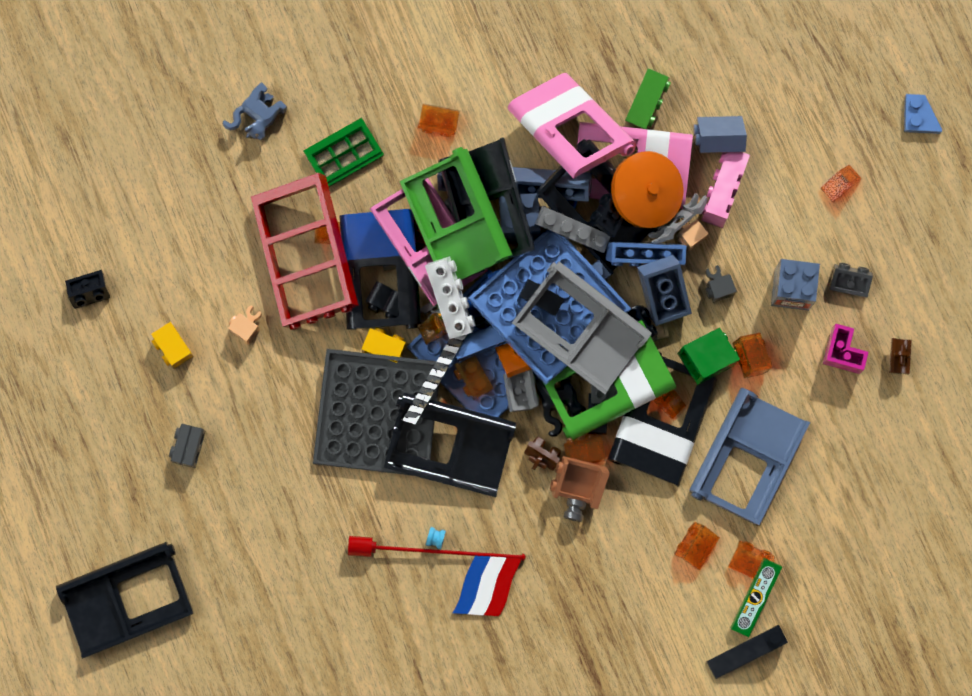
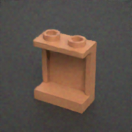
[550,456,610,509]

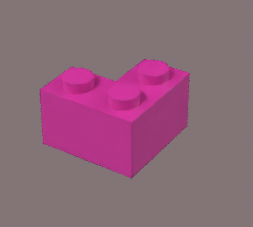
[823,324,869,374]

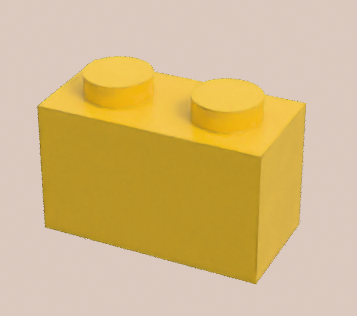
[151,321,194,369]
[361,328,406,363]

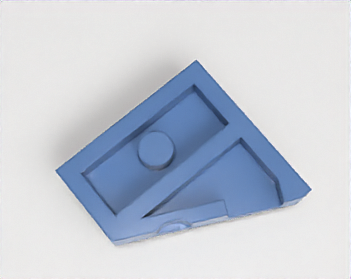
[904,94,942,134]

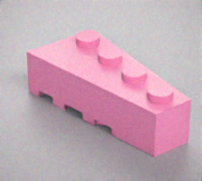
[701,152,750,228]

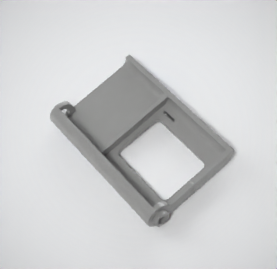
[512,261,652,394]

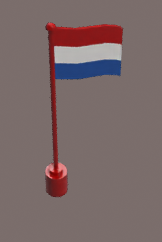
[348,536,526,616]

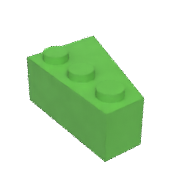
[625,68,671,129]

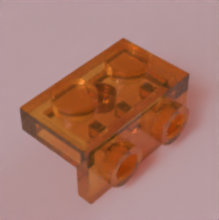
[418,103,460,137]
[674,522,720,570]
[728,540,775,579]

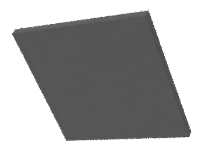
[313,349,439,476]

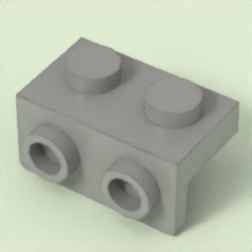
[503,369,539,412]

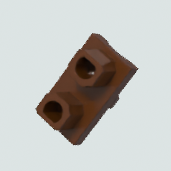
[889,338,912,375]
[524,437,561,471]

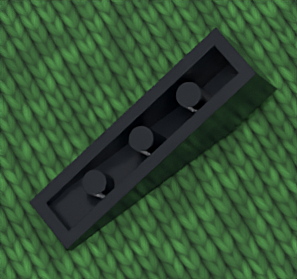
[706,625,788,679]

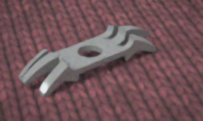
[648,193,708,244]

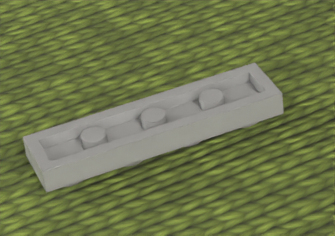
[535,206,610,253]

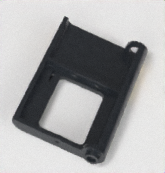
[56,542,194,659]

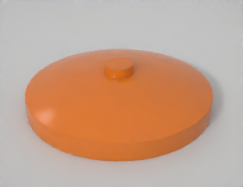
[611,151,684,228]

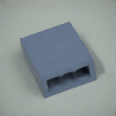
[693,116,747,153]

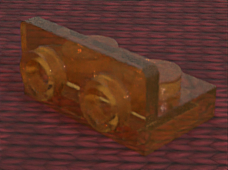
[453,355,494,400]

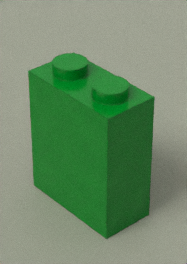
[677,327,740,385]

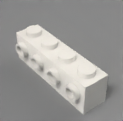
[425,256,475,339]

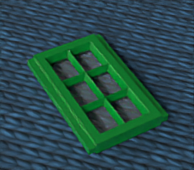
[303,117,384,187]

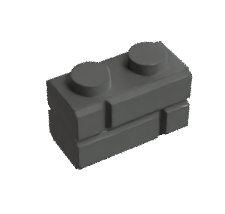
[169,424,206,468]

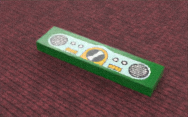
[730,558,782,637]

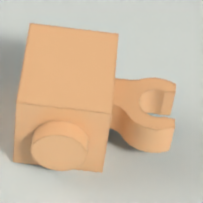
[675,218,709,251]
[228,306,262,345]

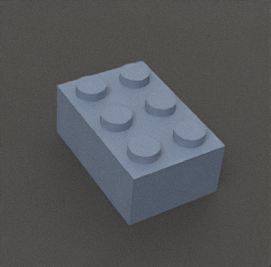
[637,255,692,326]

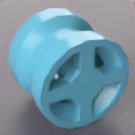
[426,527,446,549]

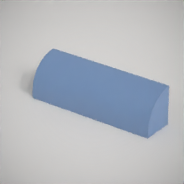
[455,325,507,363]

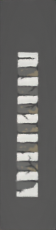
[403,334,467,424]

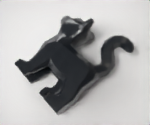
[535,375,586,437]

